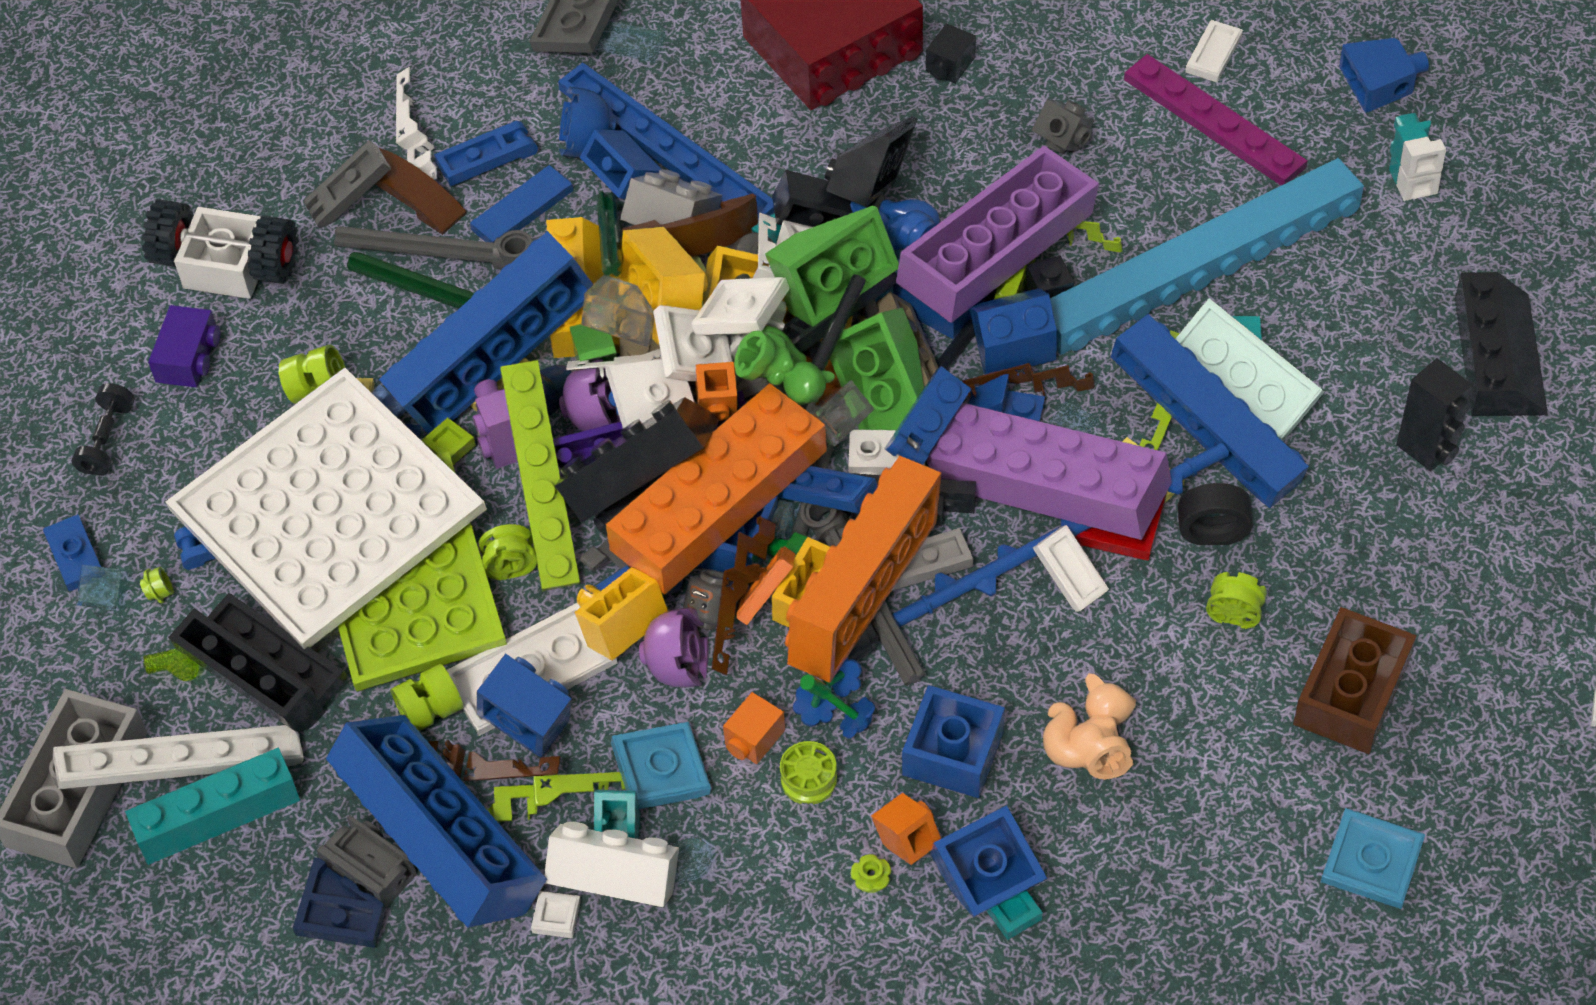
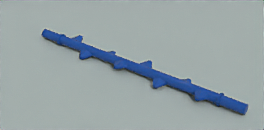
[892,443,1229,627]

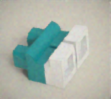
[1389,113,1446,201]

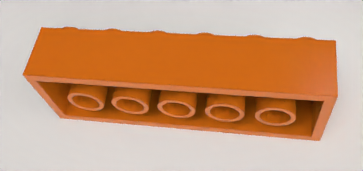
[606,383,827,595]
[785,456,941,683]

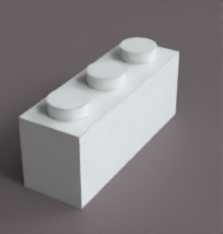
[544,822,679,907]

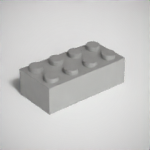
[0,689,147,869]

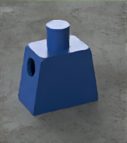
[1339,38,1429,113]

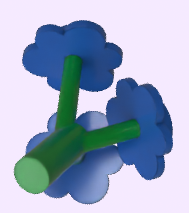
[792,657,875,739]

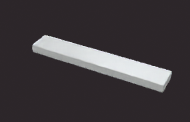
[53,725,304,789]

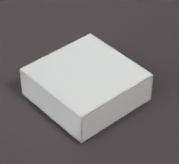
[531,891,581,938]

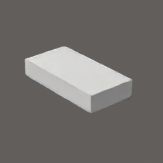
[1185,20,1243,83]
[1033,525,1109,612]

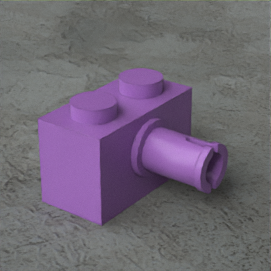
[472,379,517,469]

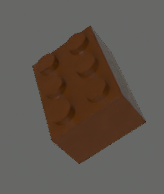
[1293,607,1417,754]

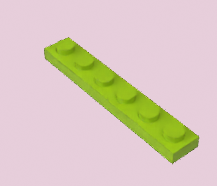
[500,360,580,591]

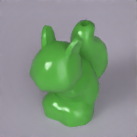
[734,326,835,405]

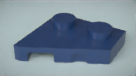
[293,857,386,948]

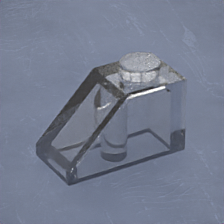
[809,380,874,446]

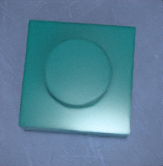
[987,890,1043,940]

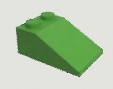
[765,206,899,327]
[830,307,924,430]

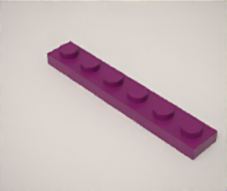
[1124,54,1308,186]

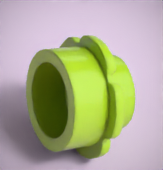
[140,567,174,603]
[850,854,891,893]

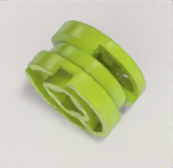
[479,524,537,581]
[1206,572,1267,629]
[780,741,837,805]

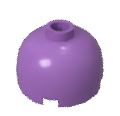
[559,359,621,431]
[639,607,709,688]

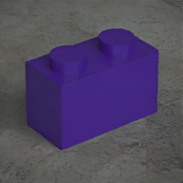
[148,305,221,388]

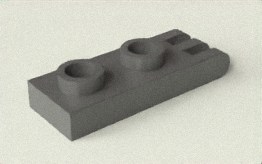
[304,140,391,229]

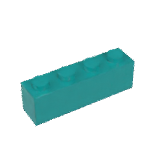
[125,747,300,865]

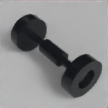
[71,383,135,476]

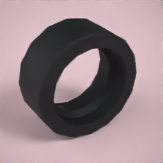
[1177,483,1253,545]

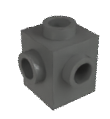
[1031,99,1094,154]

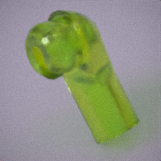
[143,649,199,681]

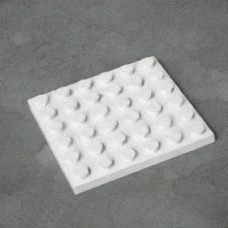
[166,368,487,649]

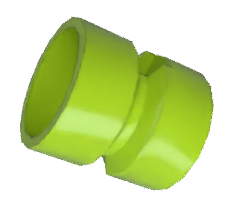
[279,344,346,404]
[390,663,464,731]

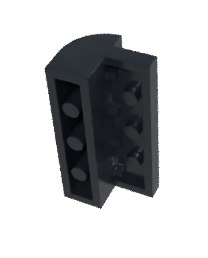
[168,593,347,732]

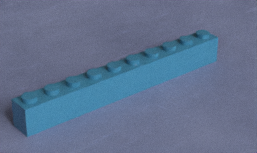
[1050,158,1364,355]

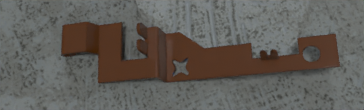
[962,363,1095,400]
[711,516,776,675]
[429,740,561,781]

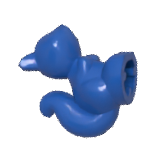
[850,199,941,251]

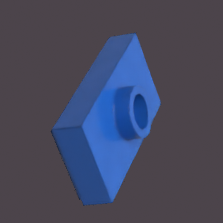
[43,514,105,592]

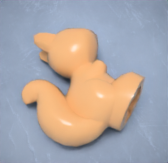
[1043,673,1136,780]

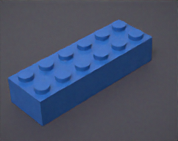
[379,231,599,434]
[326,715,547,928]

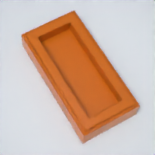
[736,546,795,625]

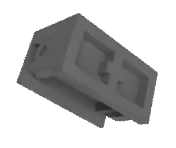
[317,815,417,909]

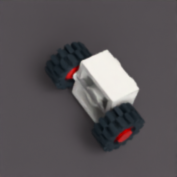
[142,199,299,299]

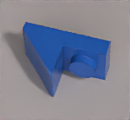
[968,374,1045,422]

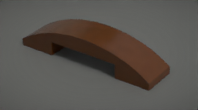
[375,148,467,235]
[622,194,758,257]

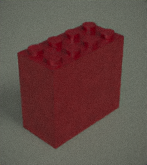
[740,0,923,111]

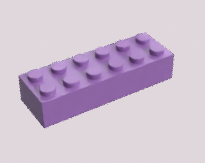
[896,146,1099,323]
[927,403,1172,540]

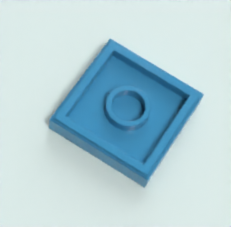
[611,722,711,809]
[1321,808,1425,909]

